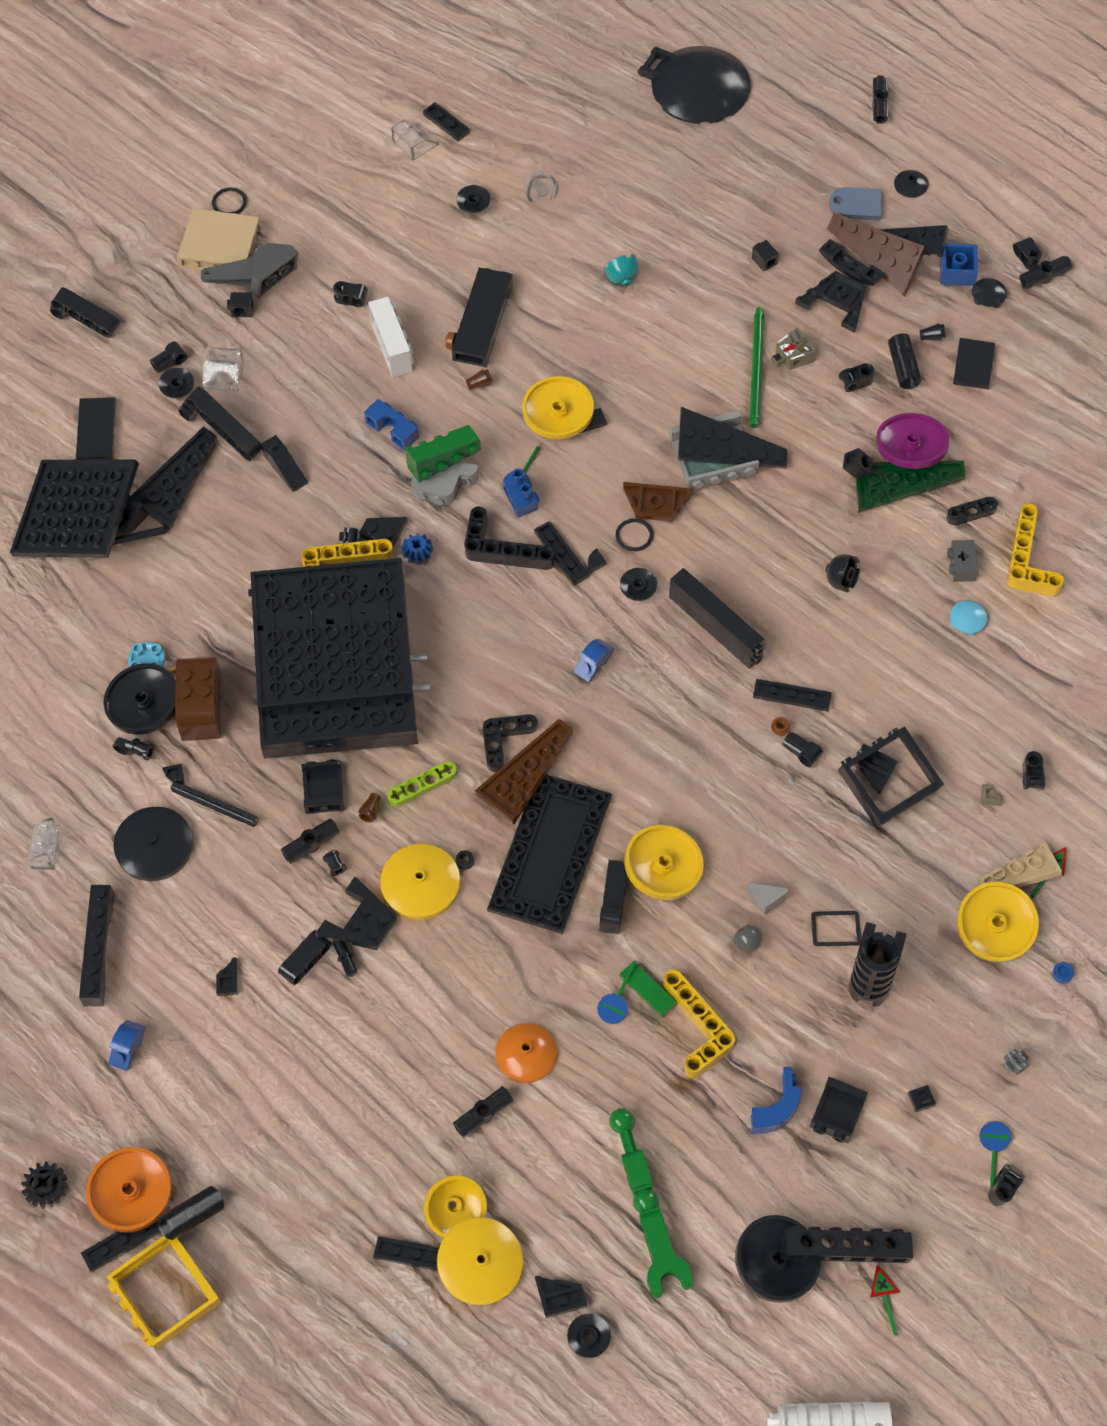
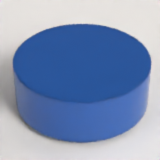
[1052,962,1074,984]

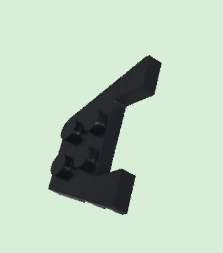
[795,271,866,333]
[315,876,397,950]

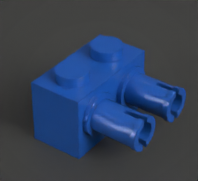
[503,468,539,518]

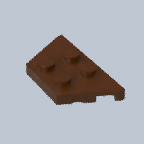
[623,482,693,522]

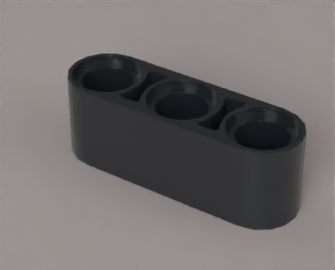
[278,930,332,985]

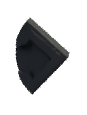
[588,548,606,573]
[162,764,185,784]

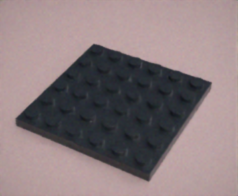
[10,459,139,558]

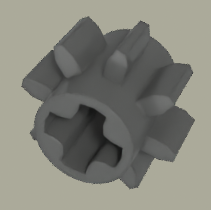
[1003,1049,1029,1075]

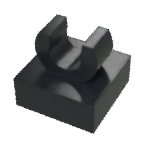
[908,1085,936,1112]

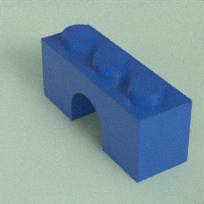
[364,399,419,451]

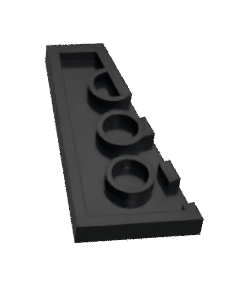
[880,225,949,258]

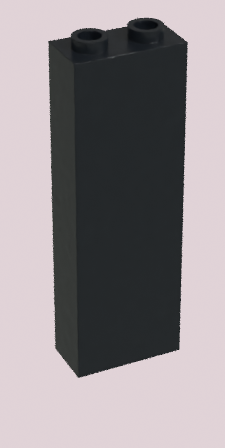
[452,267,513,368]
[669,568,765,668]

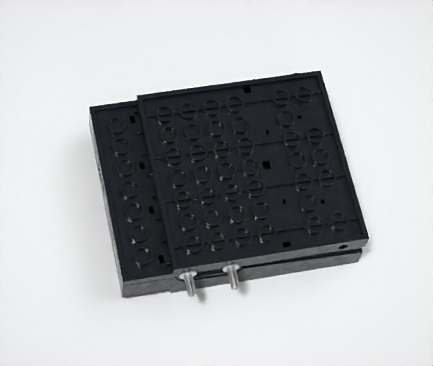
[248,558,430,759]

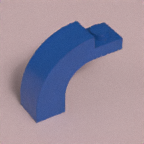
[751,1067,801,1134]

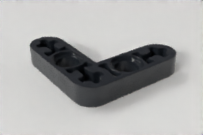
[482,714,538,772]

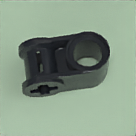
[1013,237,1042,270]
[333,281,368,307]
[838,363,874,392]
[1022,751,1045,790]
[988,1163,1025,1206]

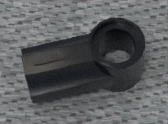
[149,341,188,373]
[782,731,823,767]

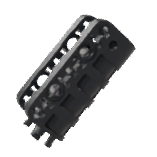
[849,922,907,1007]

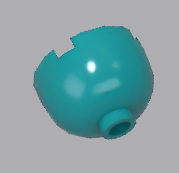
[603,254,639,286]

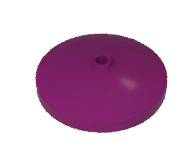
[876,413,950,469]

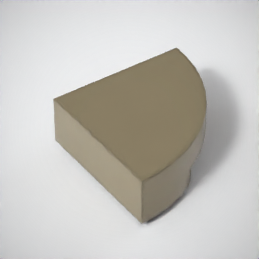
[981,784,1002,806]

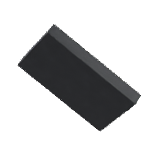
[953,338,995,389]

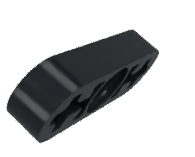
[946,497,998,525]

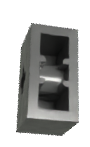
[947,540,978,582]

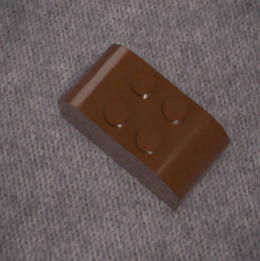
[175,656,221,741]

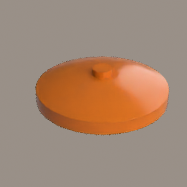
[86,1147,172,1232]

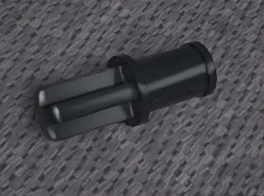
[332,941,357,977]

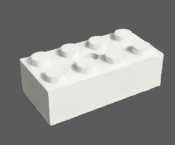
[368,297,414,378]

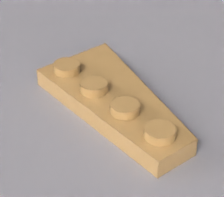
[979,841,1062,888]

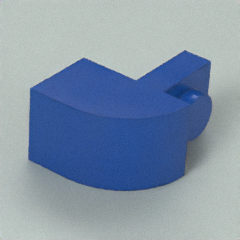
[574,639,615,682]
[108,1020,146,1071]

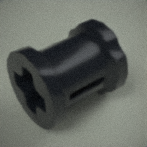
[323,850,347,876]

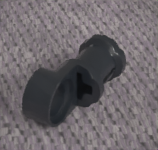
[112,737,154,761]

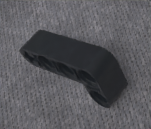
[50,287,120,338]
[599,859,627,934]

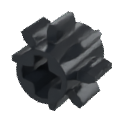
[339,527,362,543]

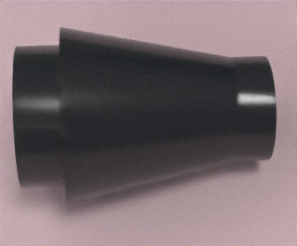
[919,323,946,340]

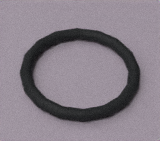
[212,187,247,214]
[615,518,653,551]

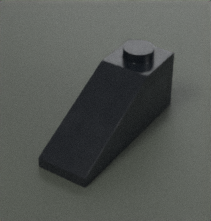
[261,435,308,492]

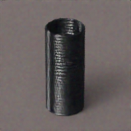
[888,333,922,389]
[158,1186,224,1240]

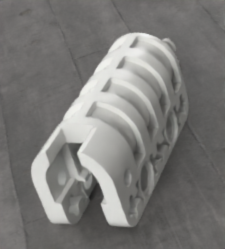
[767,1402,892,1426]

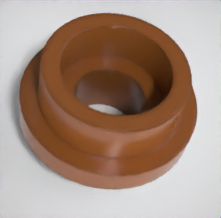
[771,717,790,736]

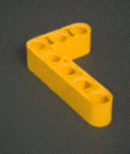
[1007,503,1064,596]
[302,539,393,567]
[663,969,735,1079]

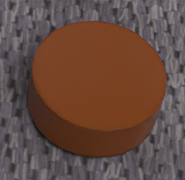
[446,332,457,350]

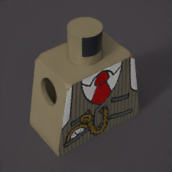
[771,327,816,370]

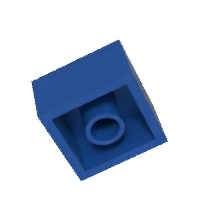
[940,243,978,286]

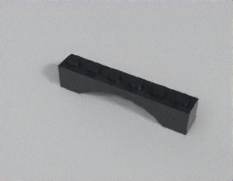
[79,885,115,1007]

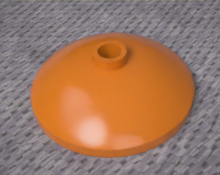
[496,1023,557,1083]

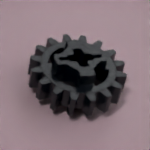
[21,1161,69,1209]

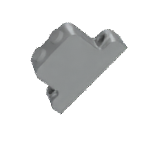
[411,462,479,506]

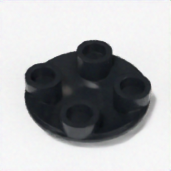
[972,278,1007,308]

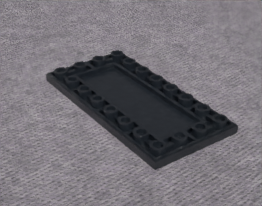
[487,775,612,934]

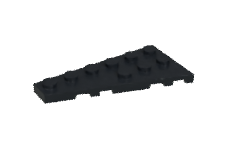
[678,407,787,469]
[131,426,218,530]

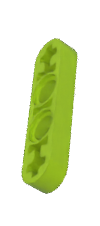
[387,761,457,807]

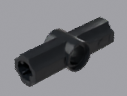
[872,75,889,124]
[1019,256,1072,289]
[280,818,340,864]
[453,1086,514,1138]

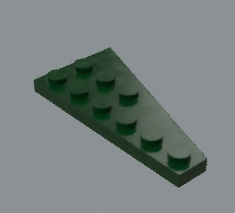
[855,460,966,513]

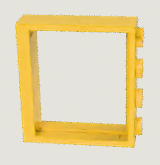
[106,1236,221,1350]

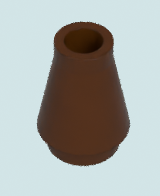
[465,369,493,390]
[358,793,381,823]

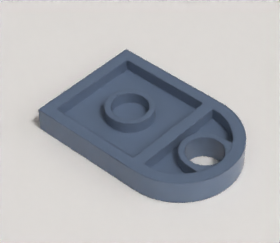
[829,187,881,220]

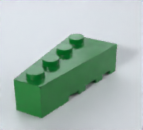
[405,425,481,483]

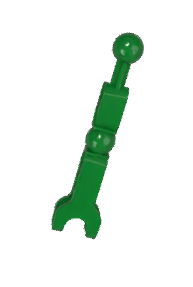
[609,1108,693,1299]

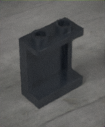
[301,759,345,814]
[810,1077,868,1143]

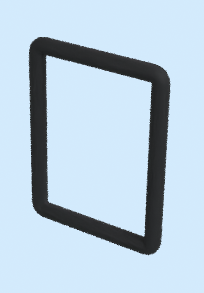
[811,911,861,946]

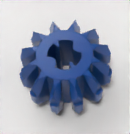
[401,532,433,565]

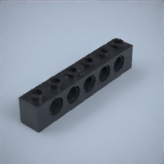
[781,1226,913,1263]

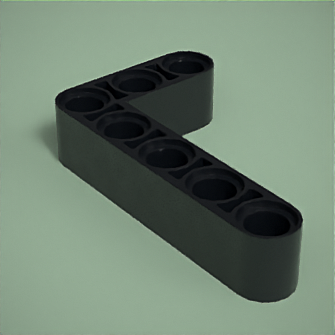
[178,386,262,461]
[464,506,554,570]

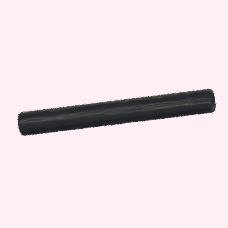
[170,781,259,827]

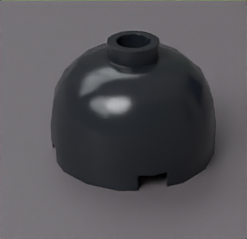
[825,554,860,592]

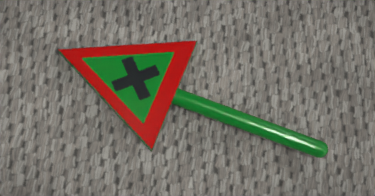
[1031,847,1066,898]
[870,1265,901,1336]

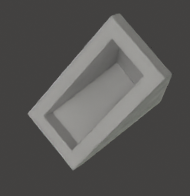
[747,883,788,915]

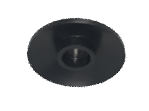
[894,170,928,198]
[456,185,490,213]
[158,368,194,398]
[620,568,657,601]
[567,1314,611,1358]

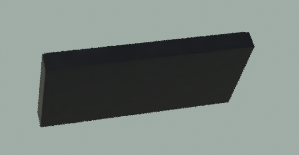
[76,397,116,460]

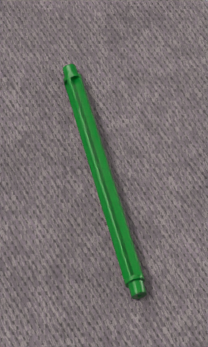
[749,307,765,428]

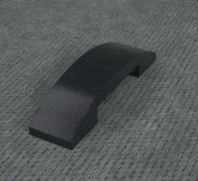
[819,239,885,286]

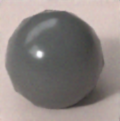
[734,924,762,952]

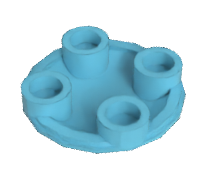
[949,601,987,636]
[128,642,165,667]

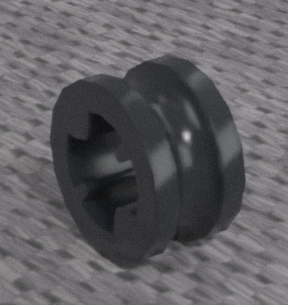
[456,850,474,870]

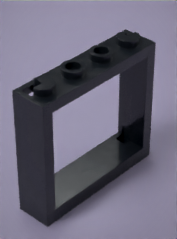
[838,726,944,828]

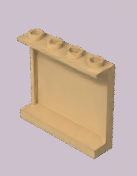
[177,208,261,270]

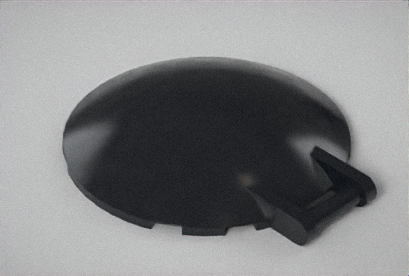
[638,46,750,124]

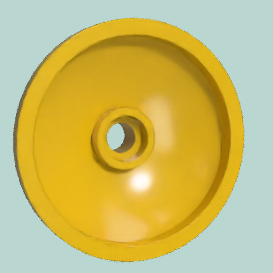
[423,1175,487,1238]

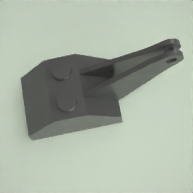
[201,243,299,298]

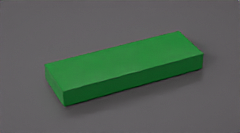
[619,963,677,1018]

